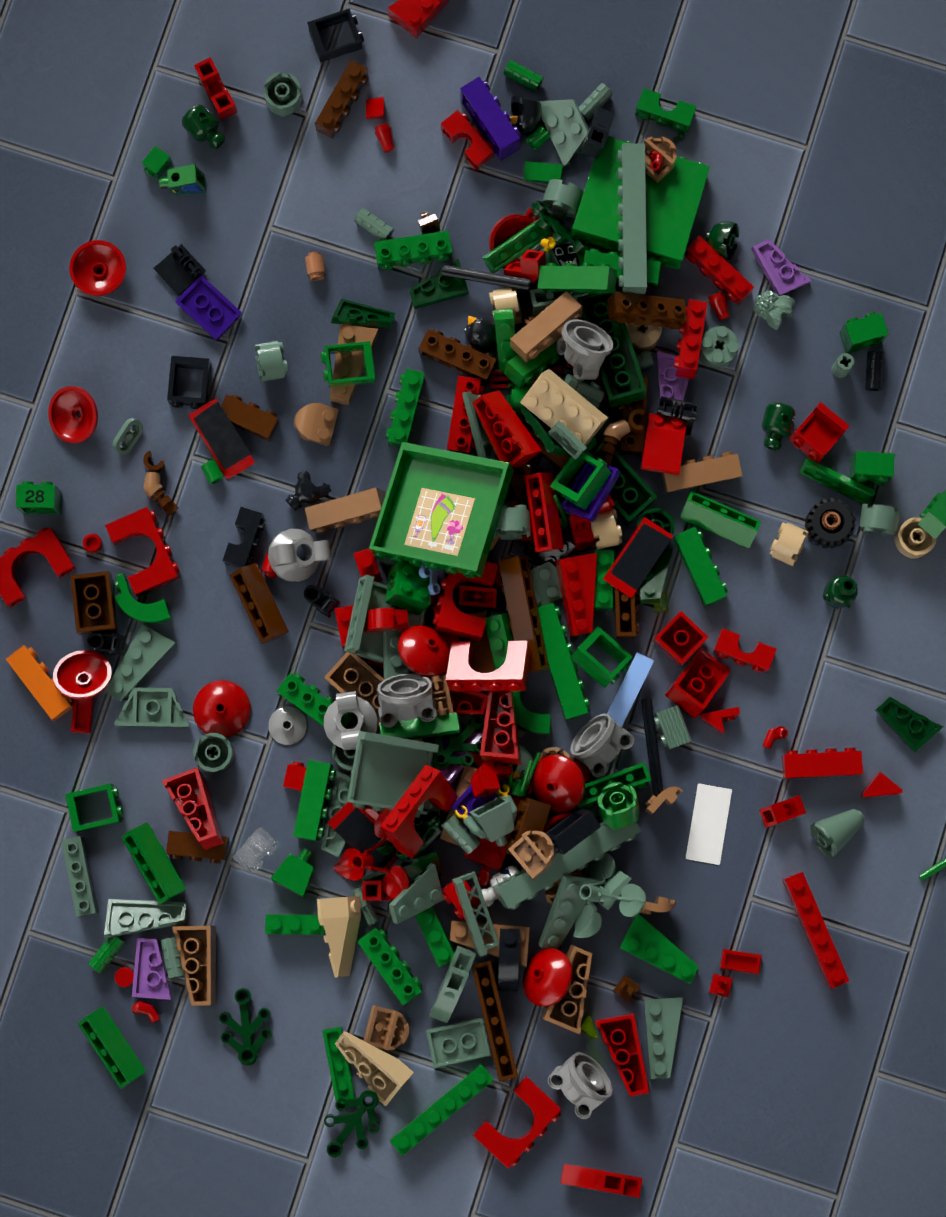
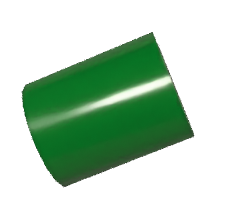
[525,126,550,151]
[201,459,224,485]

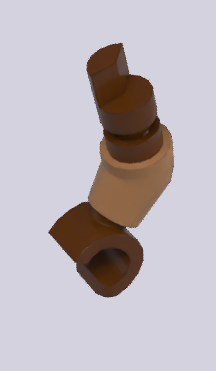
[600,409,645,465]
[143,451,179,516]

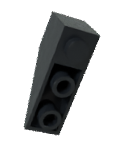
[580,106,614,159]

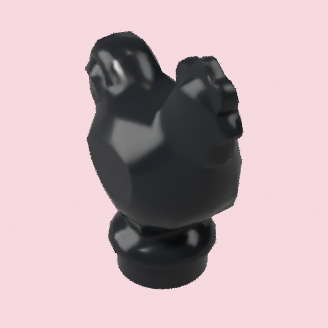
[285,471,331,511]

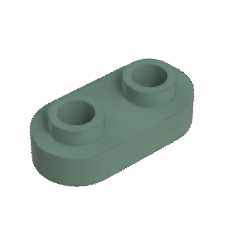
[113,418,143,454]

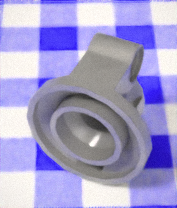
[556,319,613,380]
[268,529,331,582]
[377,674,437,727]
[324,691,378,750]
[570,713,634,778]
[548,1052,613,1119]

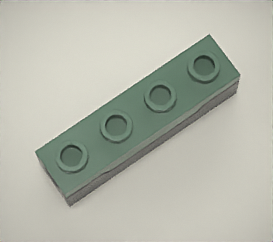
[61,836,99,917]

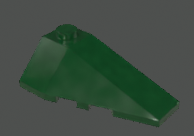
[362,852,444,881]

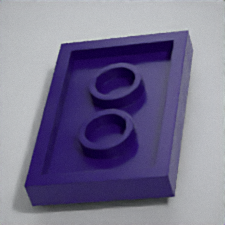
[175,275,243,341]
[561,462,621,522]

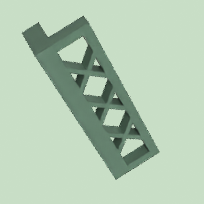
[452,872,499,957]

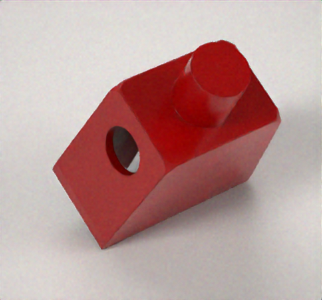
[353,548,383,583]

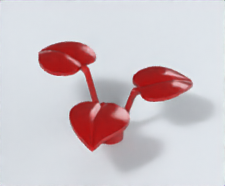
[333,808,410,899]

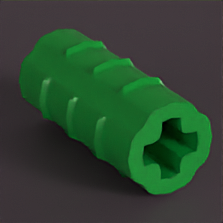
[503,60,544,92]
[88,936,126,974]

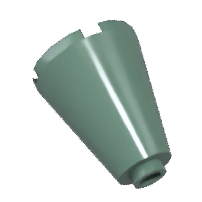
[809,809,865,857]

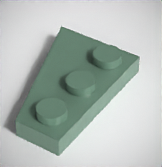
[389,863,444,924]

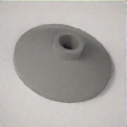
[268,706,307,745]

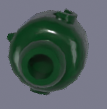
[182,104,226,149]
[762,402,795,450]
[823,575,858,609]

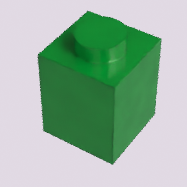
[142,146,172,179]

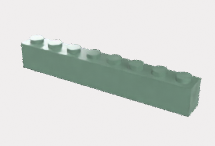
[617,143,647,294]
[493,822,641,910]

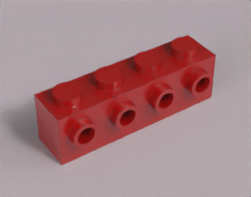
[685,236,754,306]
[673,299,708,380]
[447,375,484,455]
[525,473,564,552]
[782,748,863,779]

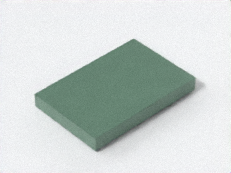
[426,1017,491,1069]

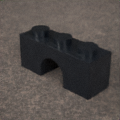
[222,507,266,568]

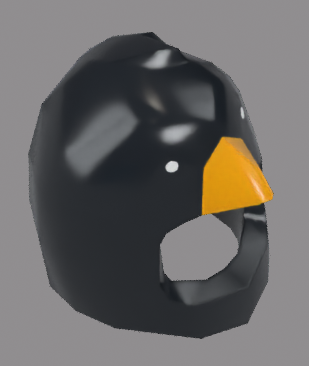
[510,95,542,135]
[464,316,496,350]

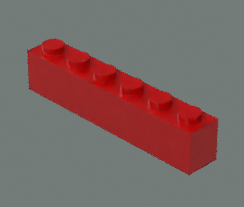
[782,872,849,989]

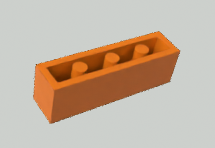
[6,645,73,721]

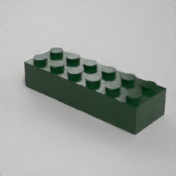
[577,293,647,409]

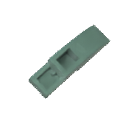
[429,946,476,1023]

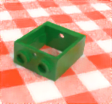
[321,341,375,387]
[550,450,612,510]
[570,627,633,688]
[65,783,123,833]

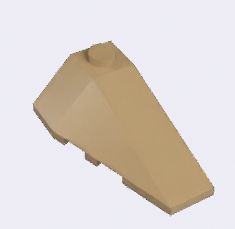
[317,896,361,977]
[335,1031,414,1106]

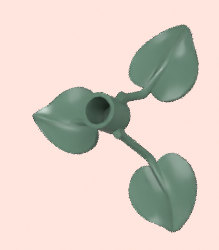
[573,853,646,938]

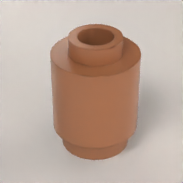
[305,252,326,281]

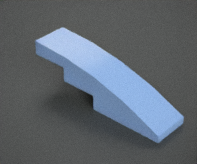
[607,652,654,727]

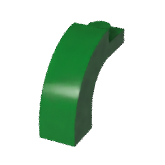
[114,573,172,624]
[513,691,550,735]

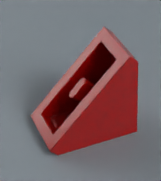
[458,586,497,609]
[861,772,903,798]

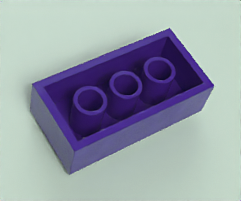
[460,77,521,161]

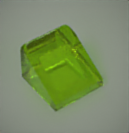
[653,593,669,614]
[581,1015,598,1039]

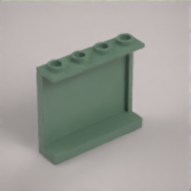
[344,575,429,670]
[347,731,439,818]

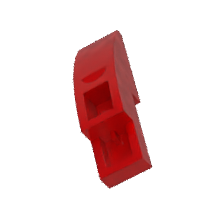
[560,1164,642,1198]

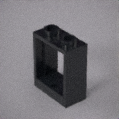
[307,8,364,63]
[167,356,211,409]
[545,808,601,855]

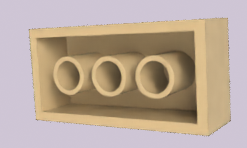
[520,369,608,446]

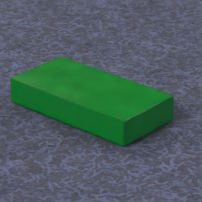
[523,161,562,183]

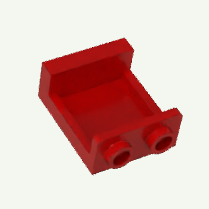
[789,402,850,463]

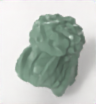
[753,290,795,330]

